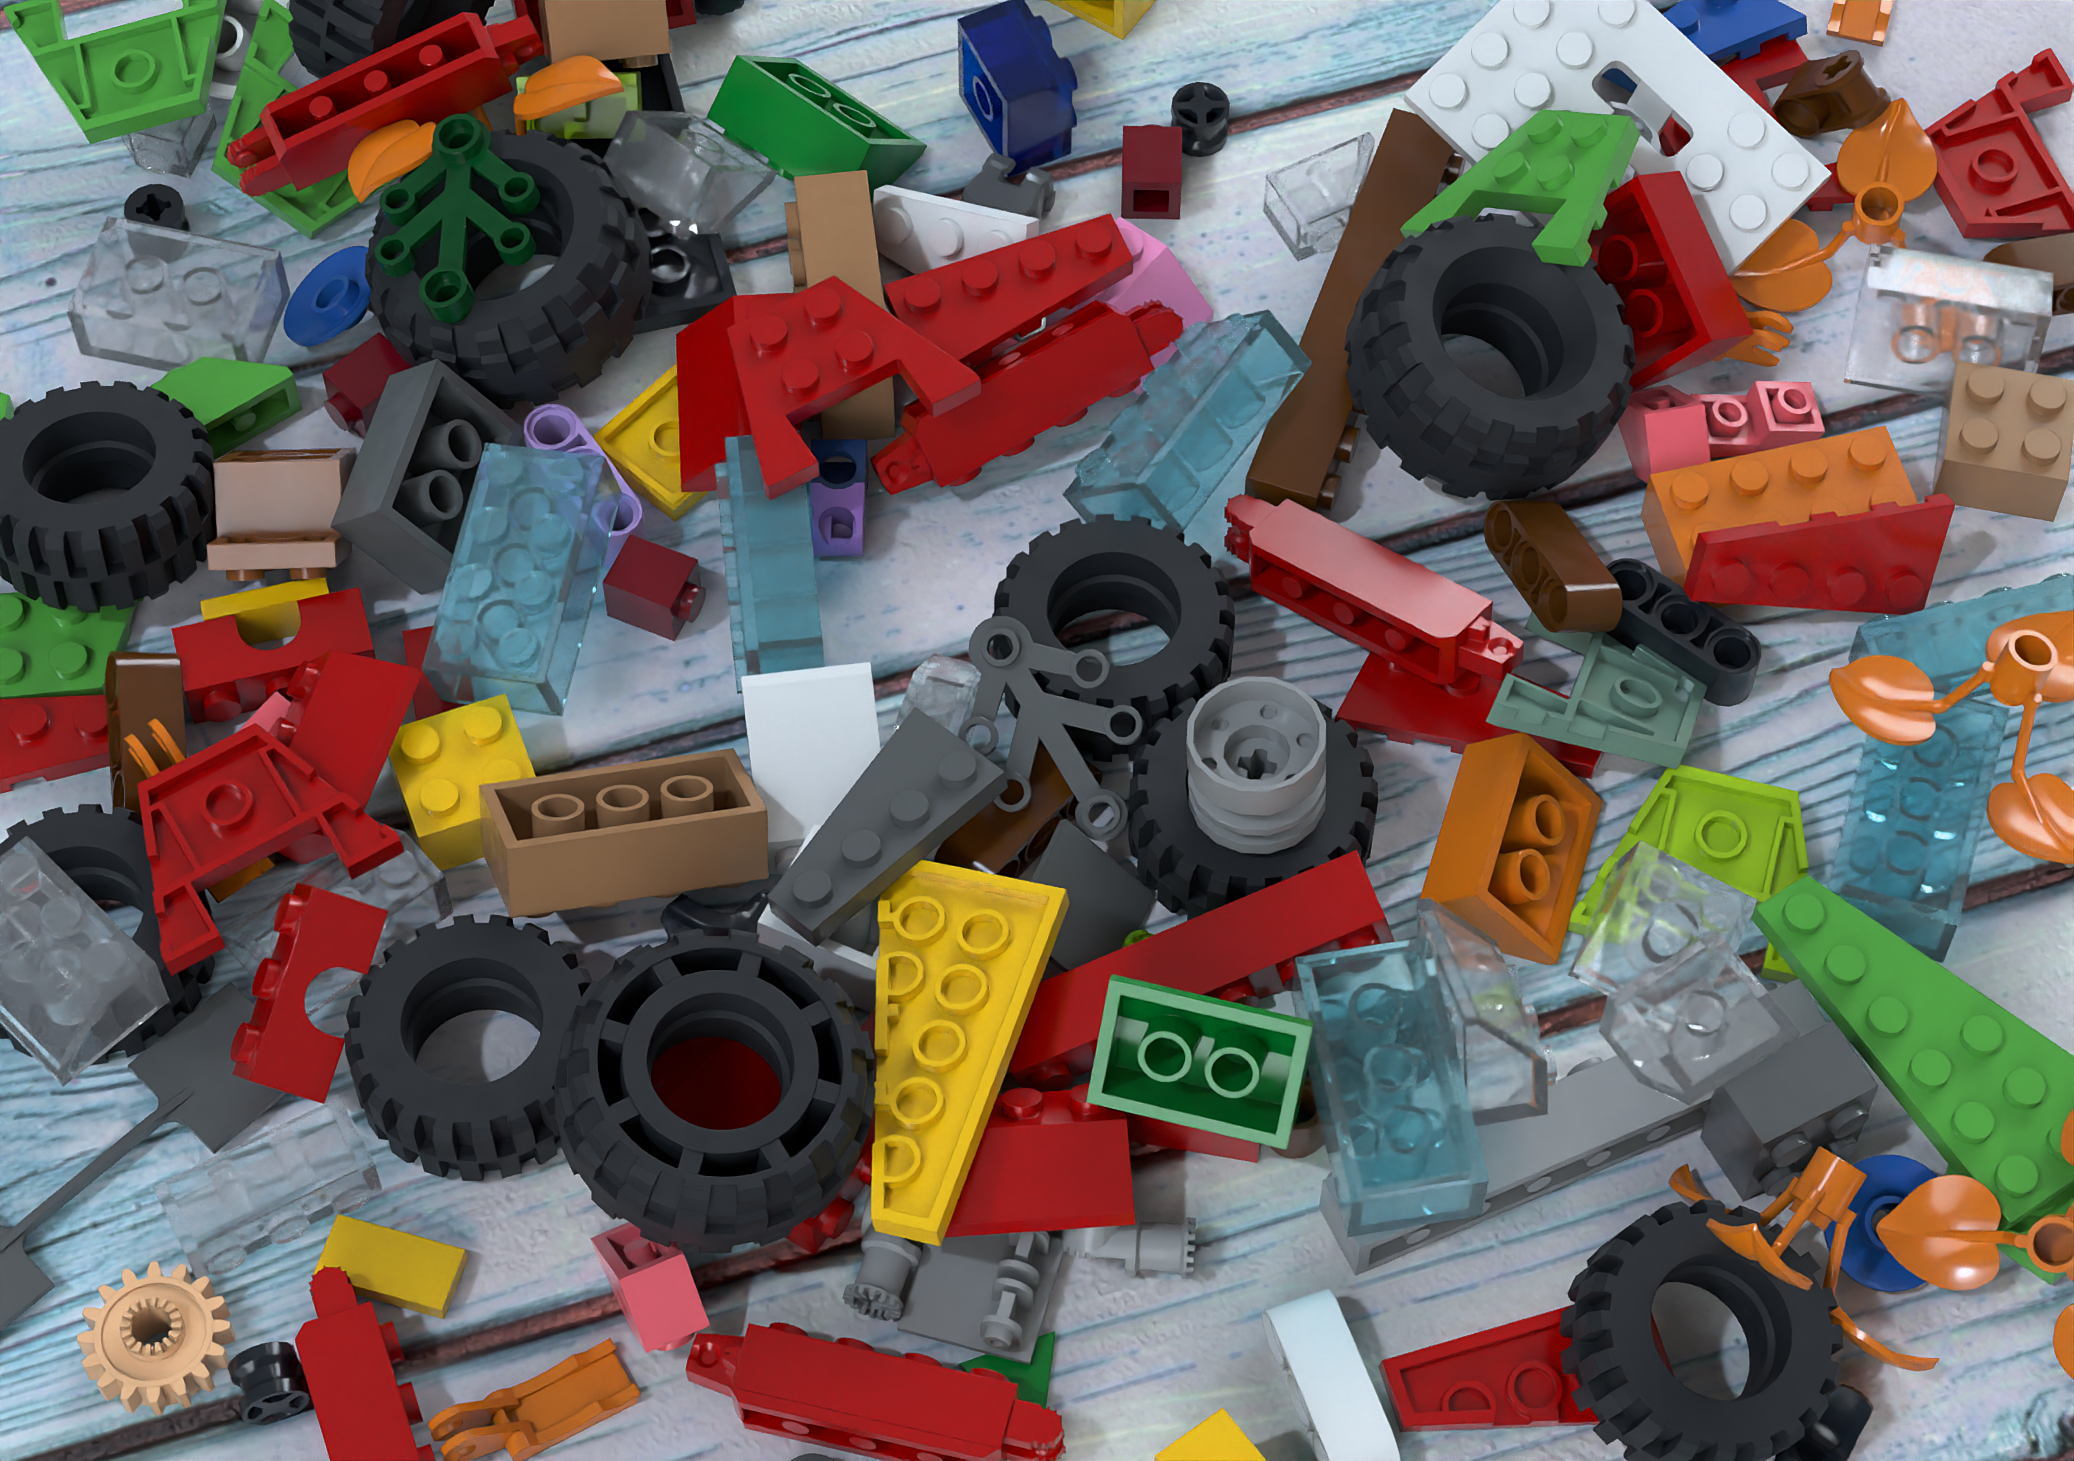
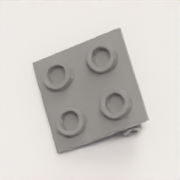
[897,1231,1064,1365]

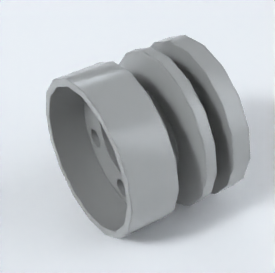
[1186,676,1326,854]

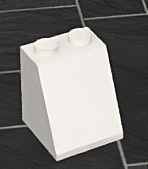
[741,662,881,875]

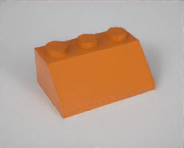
[1417,732,1603,965]

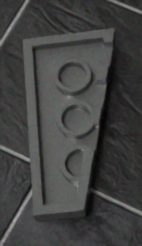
[767,706,1008,947]

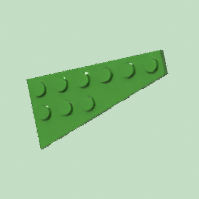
[1751,875,2074,1231]

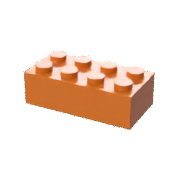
[1640,425,1918,609]

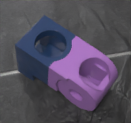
[810,439,869,557]

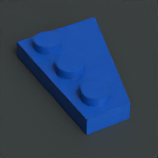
[1602,0,1808,94]

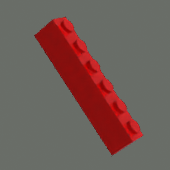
[1009,850,1395,1092]

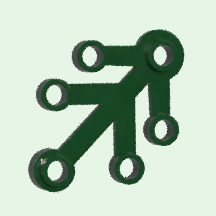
[374,114,540,323]

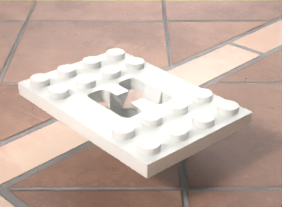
[1404,0,1832,278]

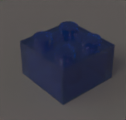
[957,0,1078,177]

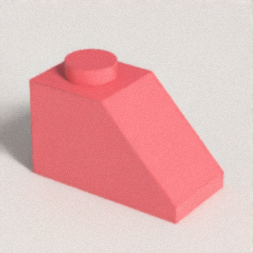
[1617,385,1711,483]
[590,1222,710,1353]

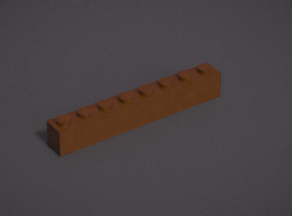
[1244,108,1466,514]

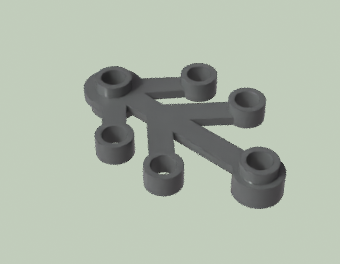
[958,616,1144,842]

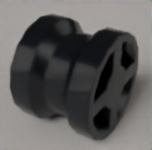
[1171,82,1230,157]
[124,184,191,260]
[228,1341,310,1425]

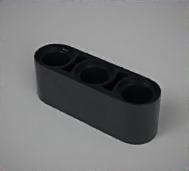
[1606,558,1761,707]

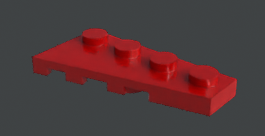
[883,213,1133,368]
[1683,493,1955,616]
[1334,651,1605,779]
[0,695,110,794]
[1378,1305,1675,1432]

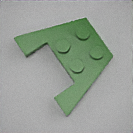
[4,0,227,144]
[211,0,405,239]
[1400,109,1641,267]
[0,592,144,699]

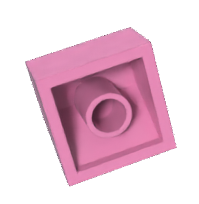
[1046,216,1214,396]

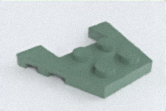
[1486,611,1708,769]

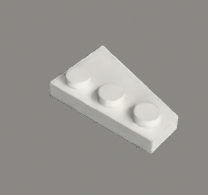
[873,185,1039,340]

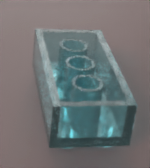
[1062,309,1313,533]
[715,430,825,694]
[422,443,622,717]
[1825,689,2010,963]
[1291,937,1489,1237]

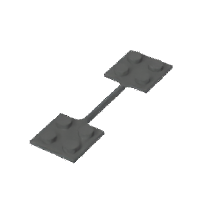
[0,981,287,1332]

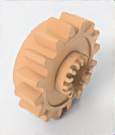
[77,1261,235,1416]

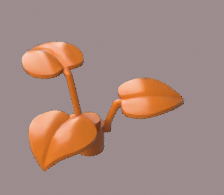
[348,55,624,203]
[1729,98,1997,353]
[1829,610,2074,864]
[1876,1108,2074,1380]
[1668,1146,1940,1371]

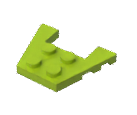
[1568,764,1809,988]

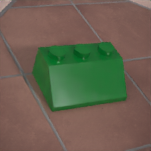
[706,55,927,204]
[1086,974,1314,1150]

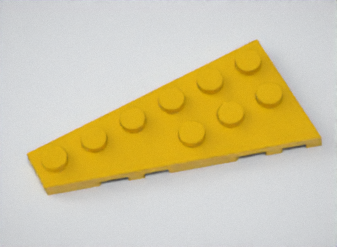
[871,860,1070,1246]

